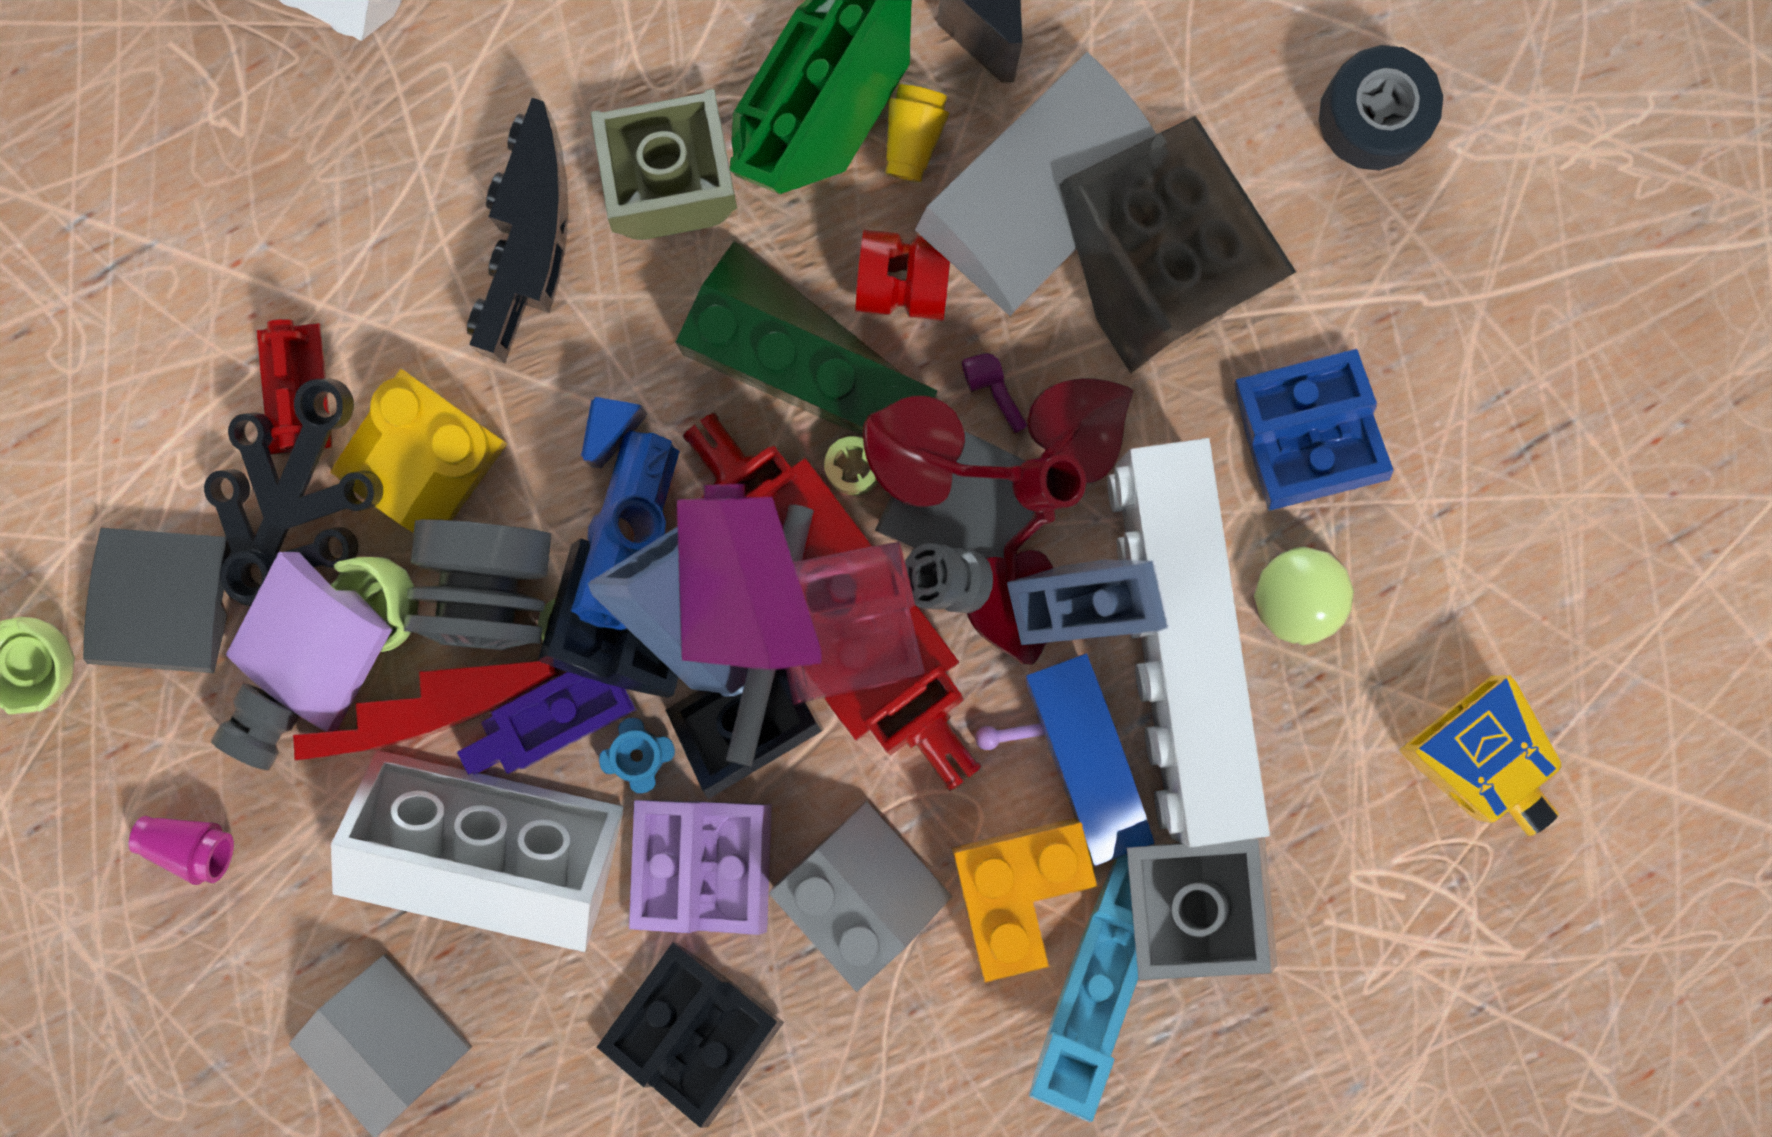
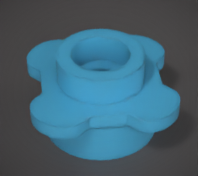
[599,718,675,793]

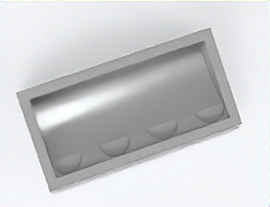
[915,52,1168,316]

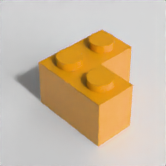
[951,818,1097,982]

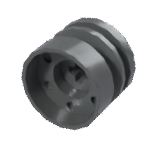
[404,519,551,650]

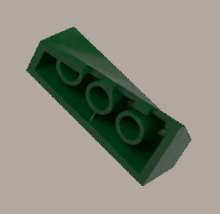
[675,241,938,437]

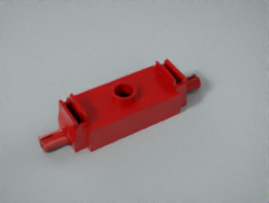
[683,412,982,791]

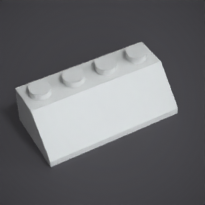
[331,750,624,952]

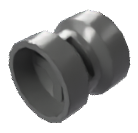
[902,543,993,613]
[211,684,299,770]

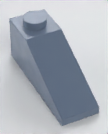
[1007,559,1168,645]

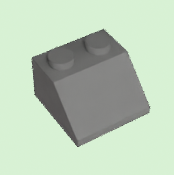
[769,801,952,992]
[1127,837,1277,980]

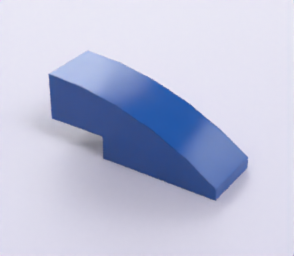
[1026,653,1155,867]

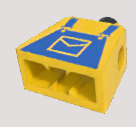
[1399,675,1562,836]

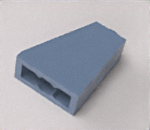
[587,527,749,697]

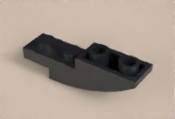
[467,98,568,363]

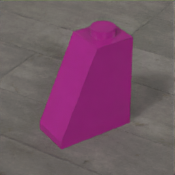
[677,484,821,670]

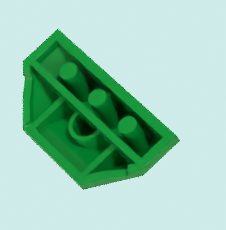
[729,0,912,194]

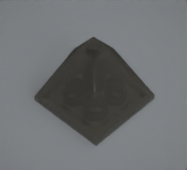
[1059,116,1297,373]

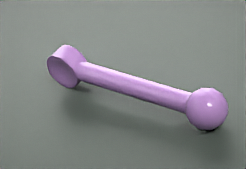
[975,723,1045,750]

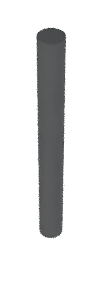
[726,504,814,766]

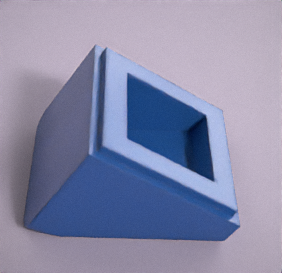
[581,397,647,468]

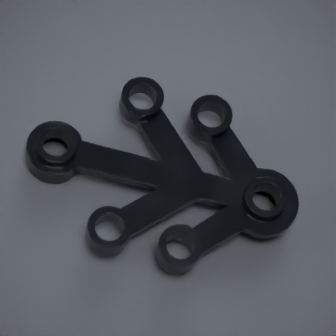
[204,378,383,606]

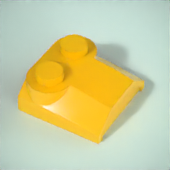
[330,368,507,533]

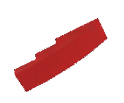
[293,661,560,761]

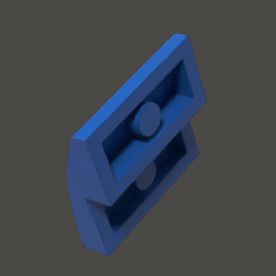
[1234,349,1394,511]

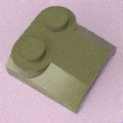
[590,89,737,240]

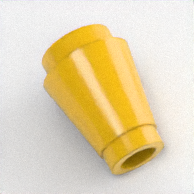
[885,84,950,182]

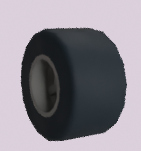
[1319,45,1444,171]

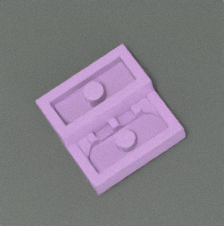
[226,552,393,732]
[629,800,772,935]

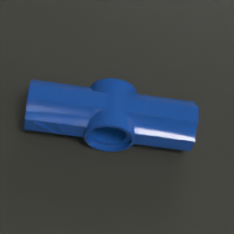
[571,431,680,630]

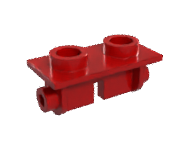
[256,319,333,455]

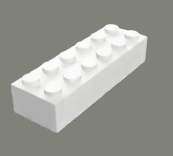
[1107,438,1270,847]

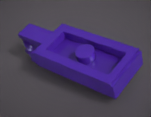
[457,672,638,775]

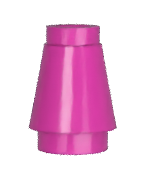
[128,816,234,885]

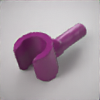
[961,353,1027,433]

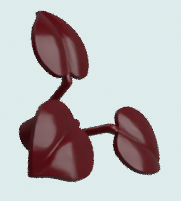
[863,378,1134,665]

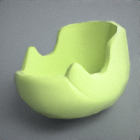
[1254,547,1354,645]
[331,557,419,652]
[0,617,75,715]

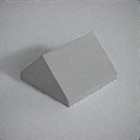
[289,954,472,1137]

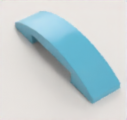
[1029,855,1138,1123]

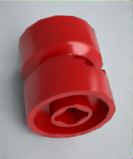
[855,229,950,321]

